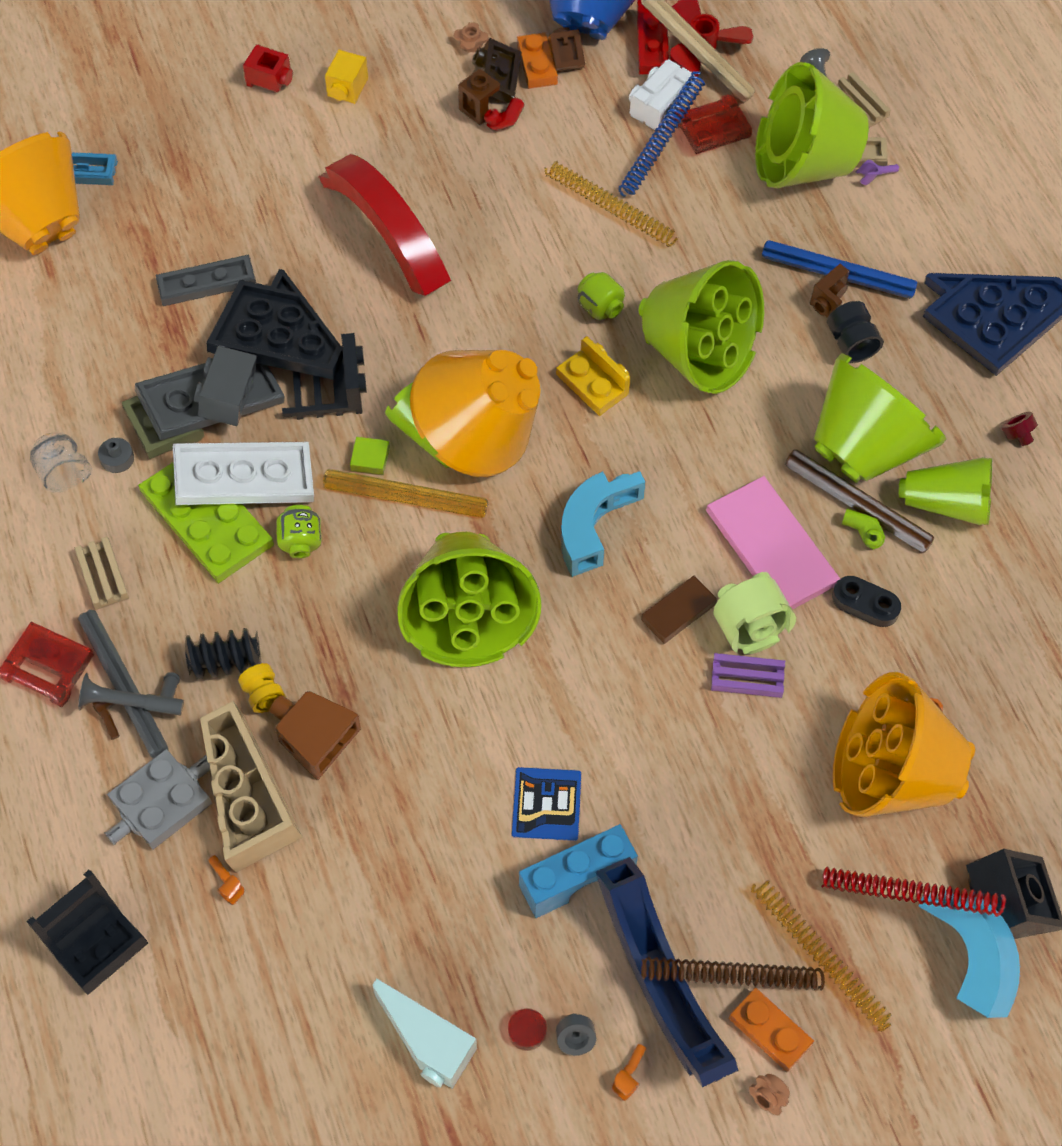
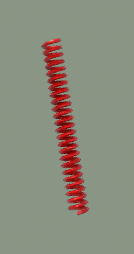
[821,866,1006,917]

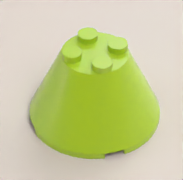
[638,260,764,393]
[814,353,946,484]
[397,532,541,667]

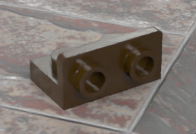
[472,38,522,104]

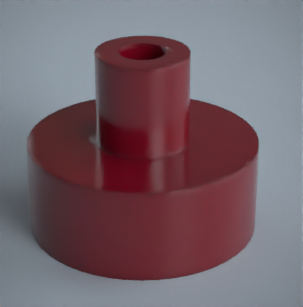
[1001,412,1038,446]

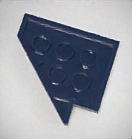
[923,273,1062,376]

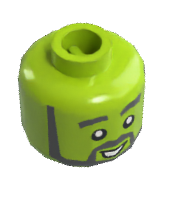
[577,272,625,320]
[276,505,322,559]

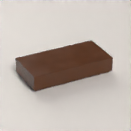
[641,575,717,644]

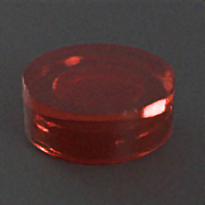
[508,1008,547,1051]

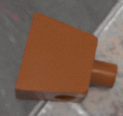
[269,691,361,780]

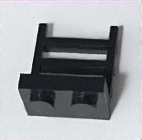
[282,333,367,420]
[26,869,148,995]

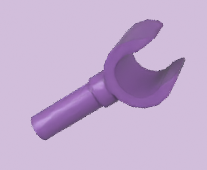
[856,160,899,185]

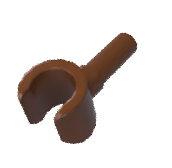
[92,702,120,740]

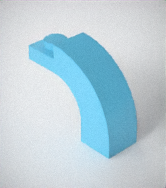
[561,471,645,577]
[918,890,1020,1018]

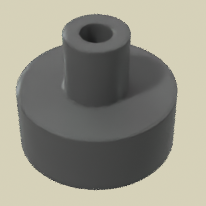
[98,438,134,473]
[556,1014,596,1056]

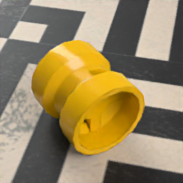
[238,663,286,713]

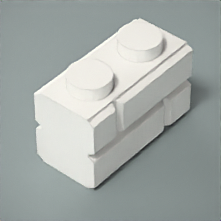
[629,59,696,130]

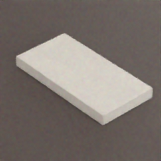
[173,442,314,505]

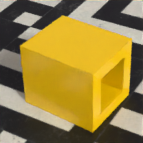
[325,49,369,104]

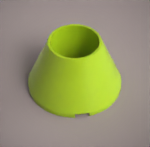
[755,62,869,188]

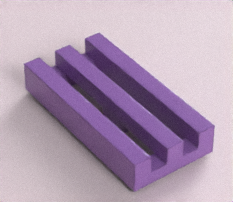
[711,653,785,698]

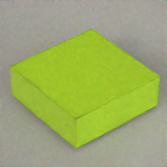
[350,436,390,475]

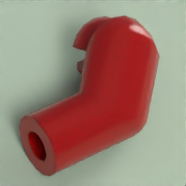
[484,98,525,131]

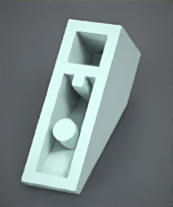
[373,979,477,1089]

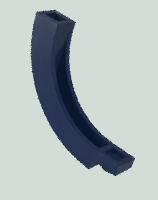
[596,857,739,1087]

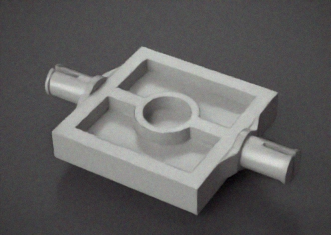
[105,749,212,849]

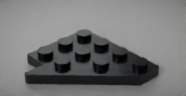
[206,269,343,379]

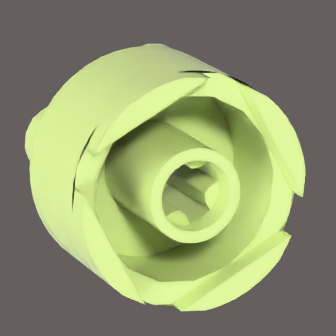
[713,572,796,654]

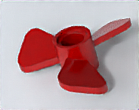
[670,0,754,77]

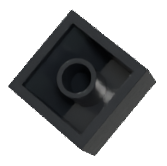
[966,848,1062,939]

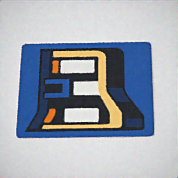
[512,767,581,841]

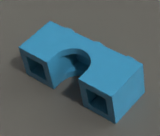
[519,824,638,919]

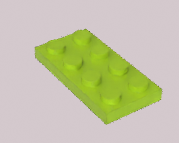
[138,462,274,584]

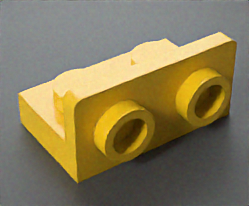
[556,336,630,416]

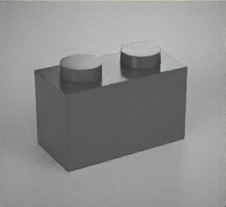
[194,346,257,426]

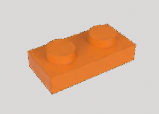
[517,32,558,89]
[729,987,814,1073]

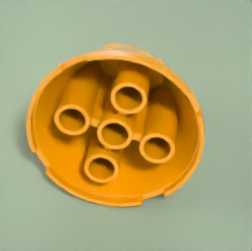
[0,132,80,255]
[410,350,540,477]
[833,672,975,817]

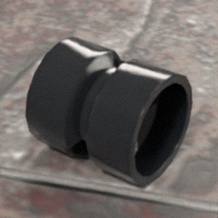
[827,301,884,363]

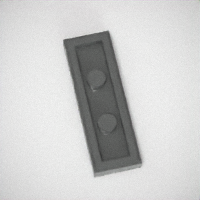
[155,254,256,306]

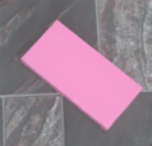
[706,476,840,610]

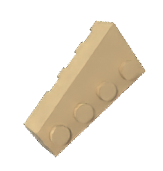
[200,701,303,873]

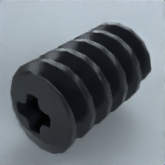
[185,628,262,679]

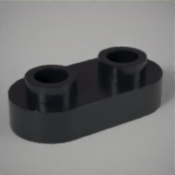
[832,576,901,627]

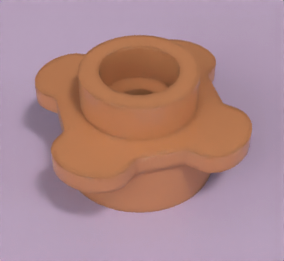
[453,22,489,52]
[749,1074,790,1116]

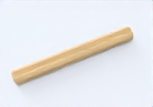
[641,0,755,102]

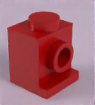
[243,44,293,92]

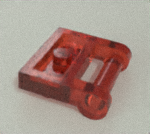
[674,93,752,154]
[0,621,94,707]

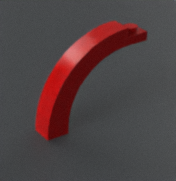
[319,154,451,296]

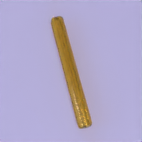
[323,469,488,518]

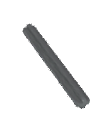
[78,610,168,758]

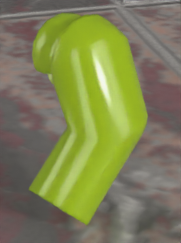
[842,508,885,549]

